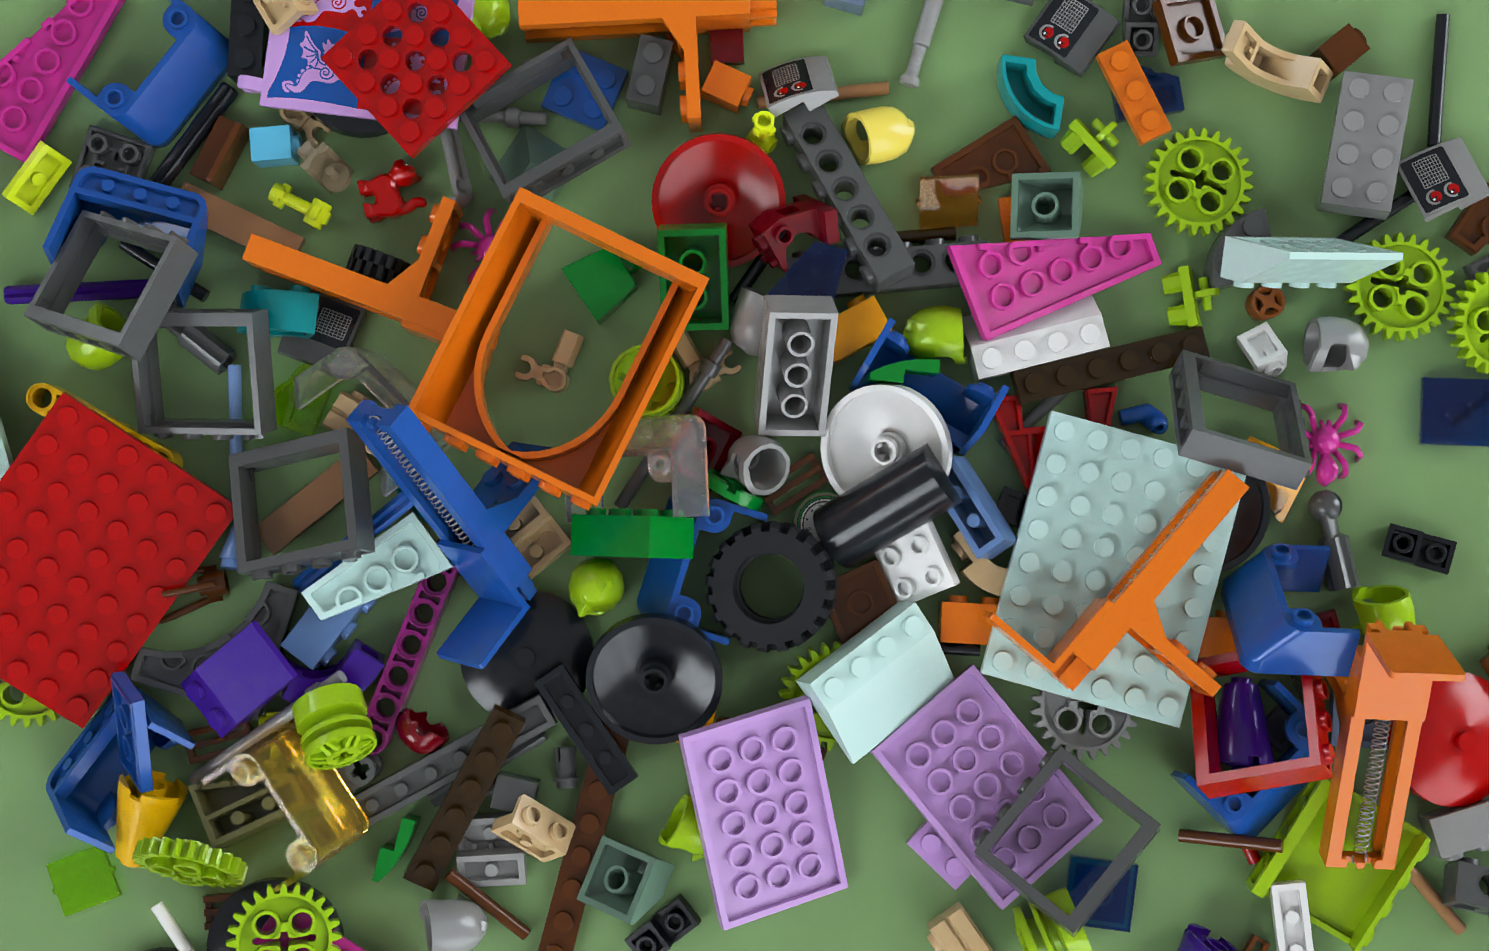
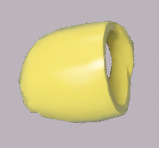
[841,106,915,166]

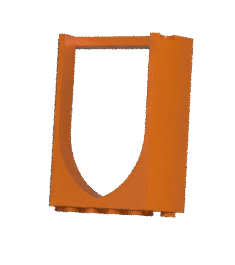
[409,187,710,511]

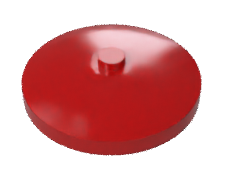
[651,133,786,268]
[1388,672,1489,807]

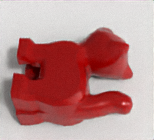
[357,159,427,224]

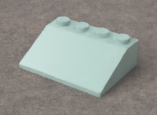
[1220,236,1403,288]
[796,601,955,764]

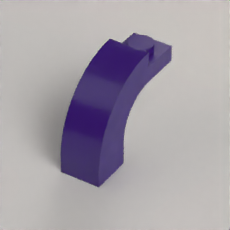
[281,638,385,703]

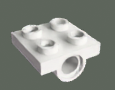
[875,521,960,602]

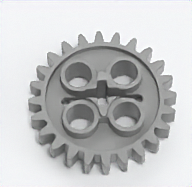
[1030,689,1137,760]

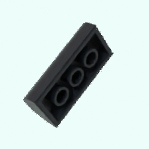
[813,443,963,568]

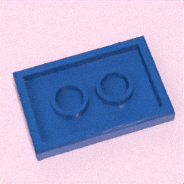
[110,670,154,793]

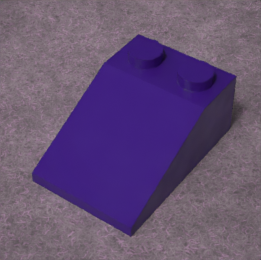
[180,620,298,738]

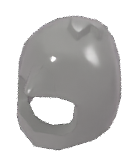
[730,286,764,356]
[1302,316,1369,372]
[720,434,790,495]
[419,894,488,951]

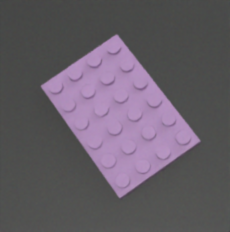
[870,664,1103,910]
[678,695,848,931]

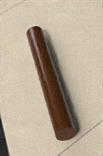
[1178,829,1284,853]
[444,868,531,940]

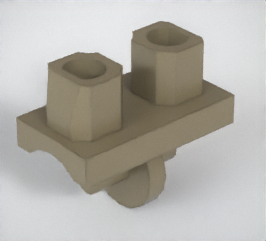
[296,138,354,195]

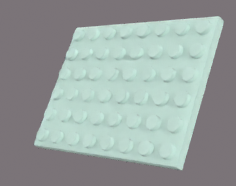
[980,411,1246,728]

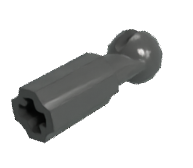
[159,301,237,375]
[1308,490,1360,591]

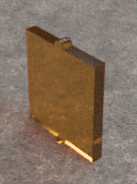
[916,174,982,229]

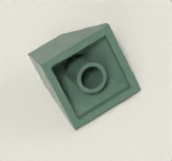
[489,125,565,202]
[1010,171,1084,240]
[577,835,675,925]

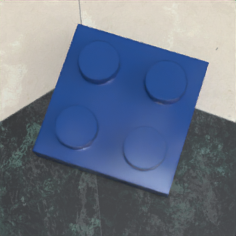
[541,50,629,131]

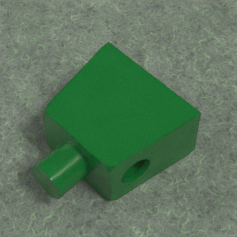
[561,249,642,325]

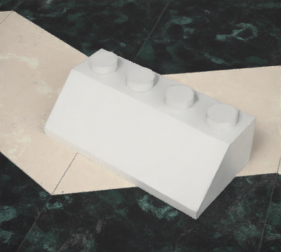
[962,295,1110,383]

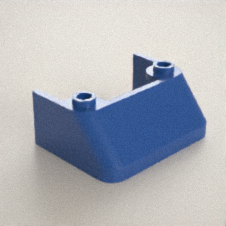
[66,0,229,148]
[42,166,208,308]
[849,318,1009,456]
[637,490,768,645]
[1221,543,1360,677]
[1170,679,1309,836]
[46,685,196,854]

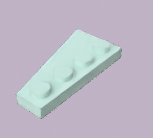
[301,512,454,621]

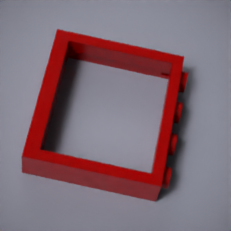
[1190,651,1336,799]

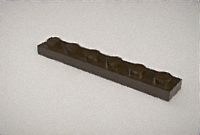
[1010,326,1210,405]
[403,704,526,892]

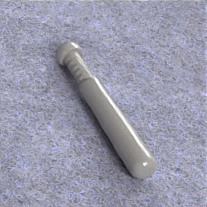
[899,0,944,89]

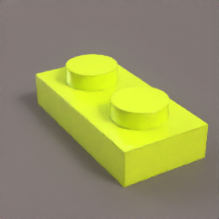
[2,140,72,215]

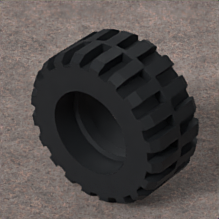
[705,521,838,653]

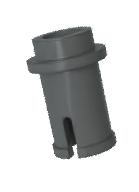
[553,747,580,789]

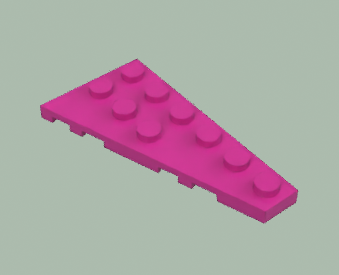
[0,0,126,162]
[946,233,1162,341]

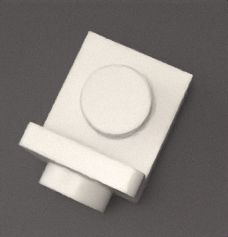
[1237,322,1288,377]

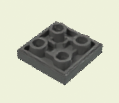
[69,125,156,188]

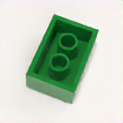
[657,223,731,331]
[570,508,694,559]

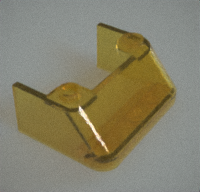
[201,721,369,892]

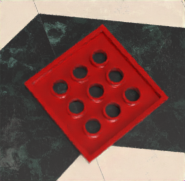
[321,0,512,159]

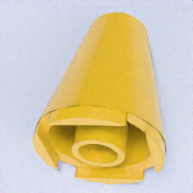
[115,770,188,868]

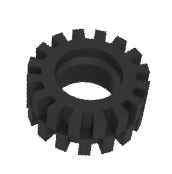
[346,244,411,284]

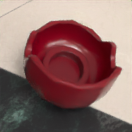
[397,707,449,754]

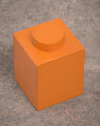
[701,60,755,114]

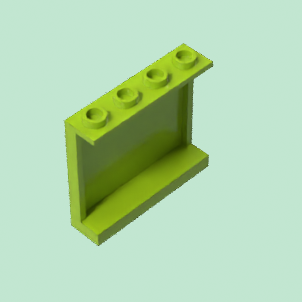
[1245,779,1431,951]

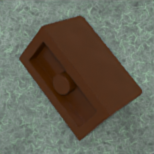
[189,115,250,190]

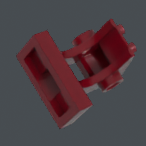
[748,194,840,272]

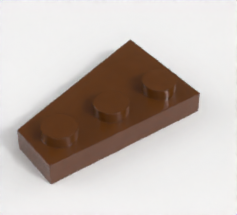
[930,115,1051,198]

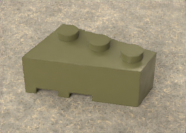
[188,773,317,848]

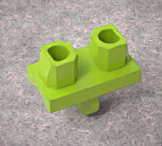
[1059,118,1120,178]
[1162,265,1221,328]

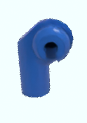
[1118,403,1168,435]

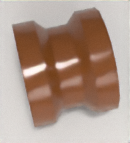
[1245,286,1285,321]

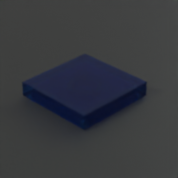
[1419,377,1489,447]
[1066,854,1139,932]

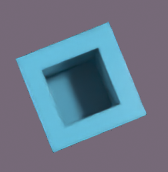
[249,125,303,168]

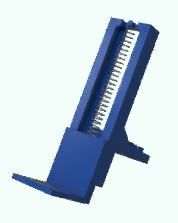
[346,399,552,669]

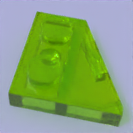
[251,363,337,436]

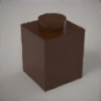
[1310,23,1371,81]

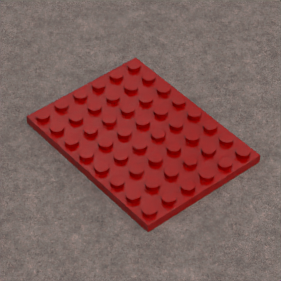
[0,391,233,729]

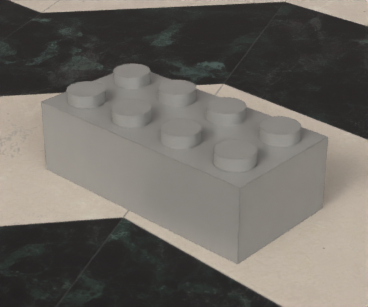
[1318,71,1414,220]
[753,295,839,436]

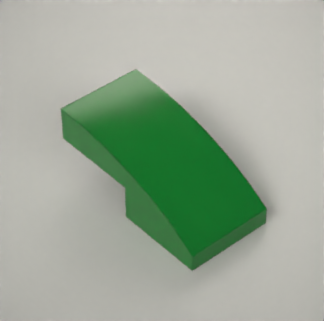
[866,359,940,385]
[372,813,421,882]

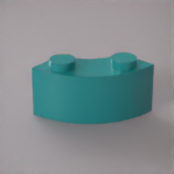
[996,54,1064,139]
[237,285,320,339]

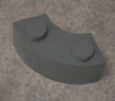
[1203,208,1271,290]

